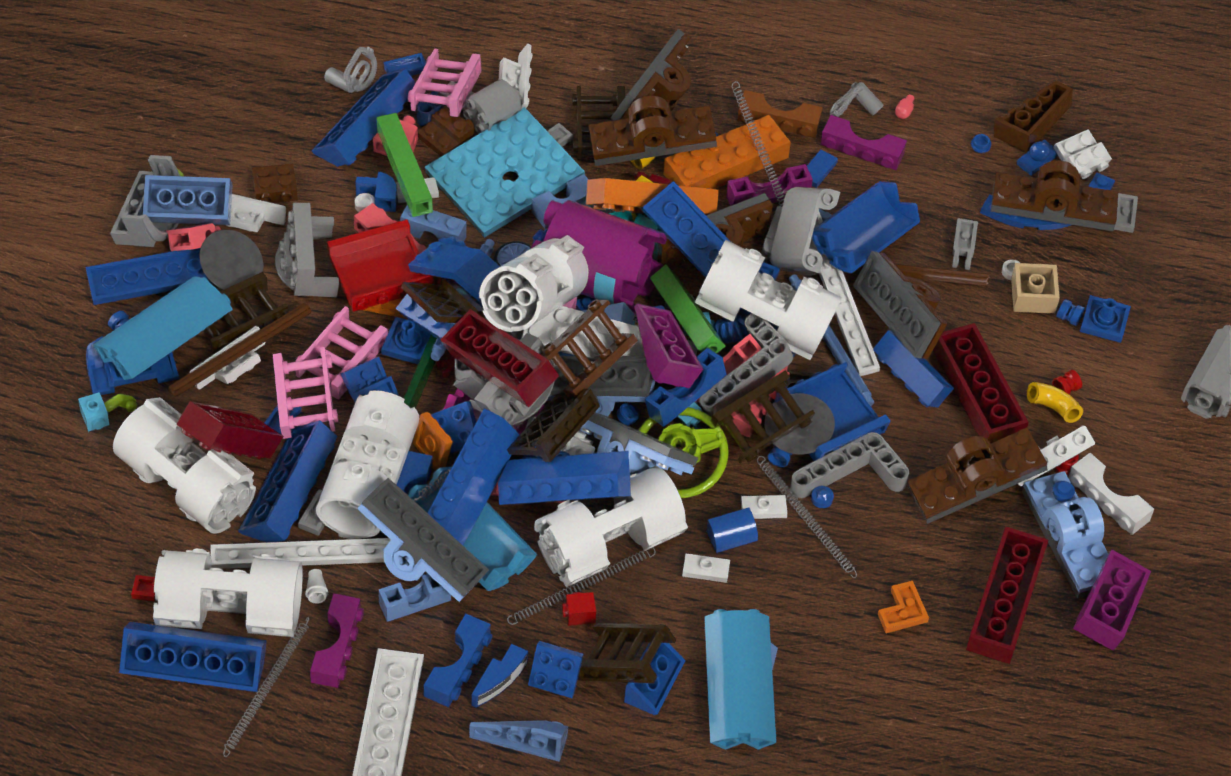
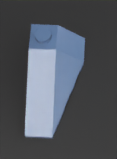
[469,720,568,762]

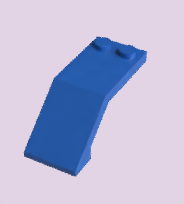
[408,242,500,308]

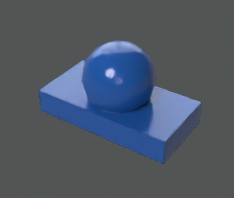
[1017,139,1058,176]

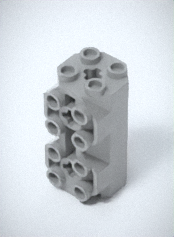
[1181,325,1231,419]

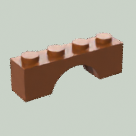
[737,90,823,138]

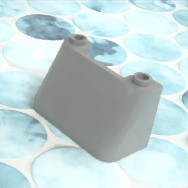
[770,187,840,277]

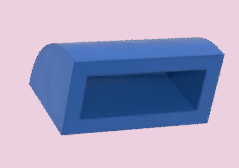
[706,508,758,553]

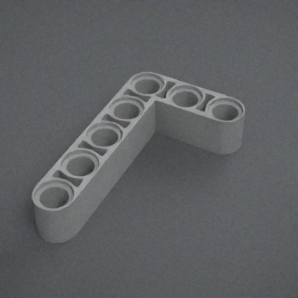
[700,314,793,417]
[790,432,909,498]

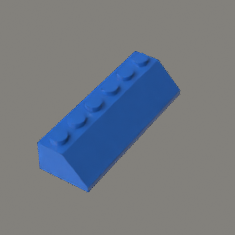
[312,68,416,167]
[428,408,520,546]
[238,420,338,543]
[498,451,631,505]
[119,622,267,692]

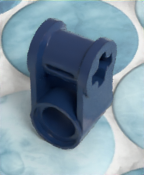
[416,91,445,127]

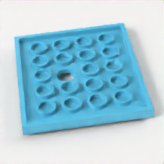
[425,107,585,238]

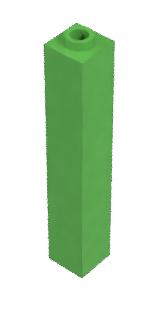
[376,113,433,217]
[650,265,725,354]

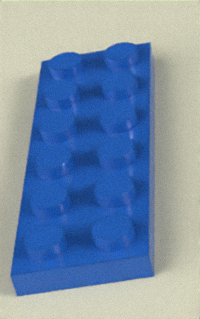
[86,248,212,305]

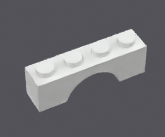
[1068,453,1154,535]

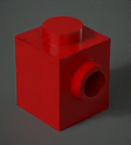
[562,592,596,626]

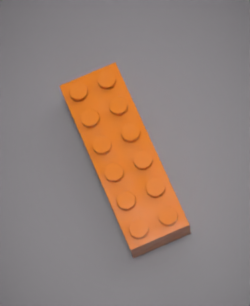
[663,115,791,189]
[586,178,718,215]

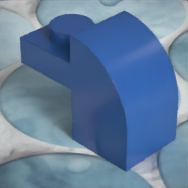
[356,172,397,212]

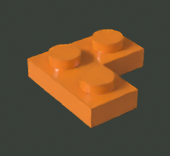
[878,581,929,633]

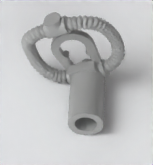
[324,47,377,93]
[830,82,884,117]

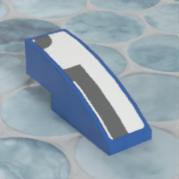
[472,644,528,708]

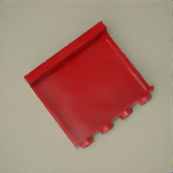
[327,219,433,312]

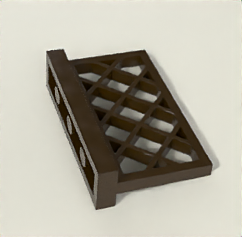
[401,277,485,323]
[507,389,600,462]

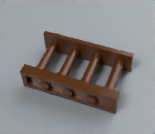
[540,299,638,398]

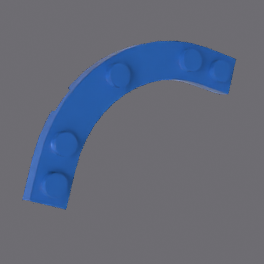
[980,172,1115,230]

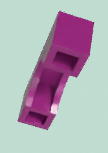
[820,115,907,170]
[726,164,813,206]
[310,593,364,688]

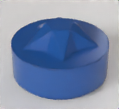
[617,403,639,425]
[811,486,834,508]

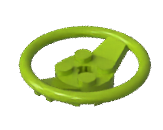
[638,407,729,498]

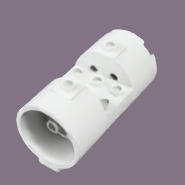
[479,235,589,332]
[695,240,842,360]
[316,391,420,539]
[113,397,256,534]
[534,466,688,587]
[153,549,303,637]

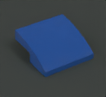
[340,357,399,402]

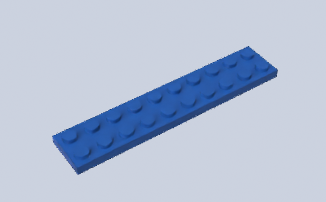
[642,181,797,357]

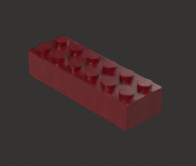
[440,309,559,408]
[933,323,1029,444]
[176,401,284,459]
[966,526,1049,664]

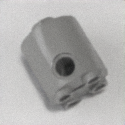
[463,79,521,134]

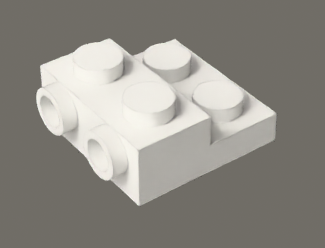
[1053,130,1112,179]

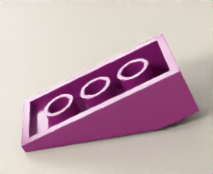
[635,304,703,388]
[1073,550,1151,650]

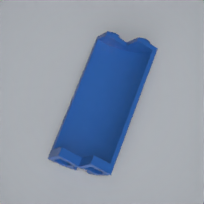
[812,181,920,273]

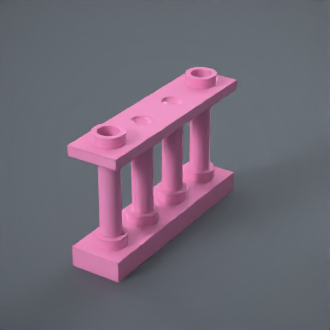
[408,49,481,117]
[295,306,388,400]
[273,347,339,439]

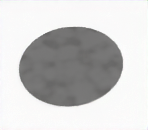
[200,230,264,290]
[765,393,835,454]

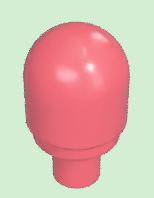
[895,94,915,119]

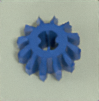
[714,314,749,344]

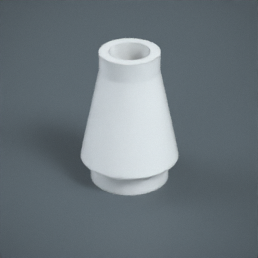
[305,569,328,603]

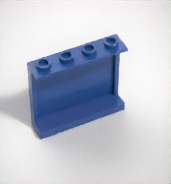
[773,362,891,461]

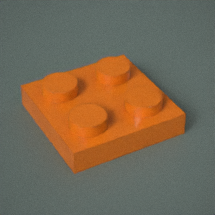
[413,411,453,471]

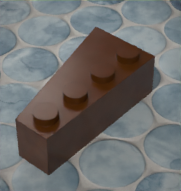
[994,81,1073,152]

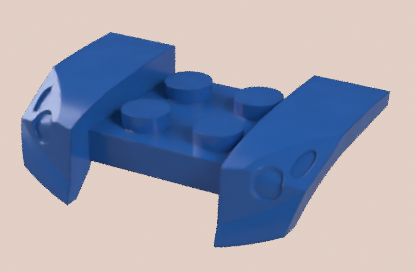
[86,336,179,395]

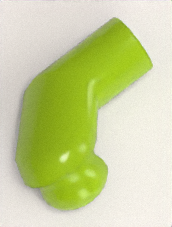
[104,394,137,413]

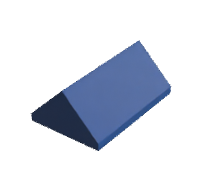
[624,643,686,715]

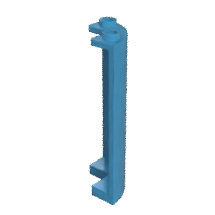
[93,276,233,380]
[408,467,537,591]
[704,609,776,750]

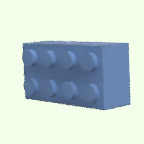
[143,175,233,225]

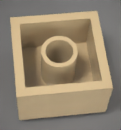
[1011,263,1060,313]

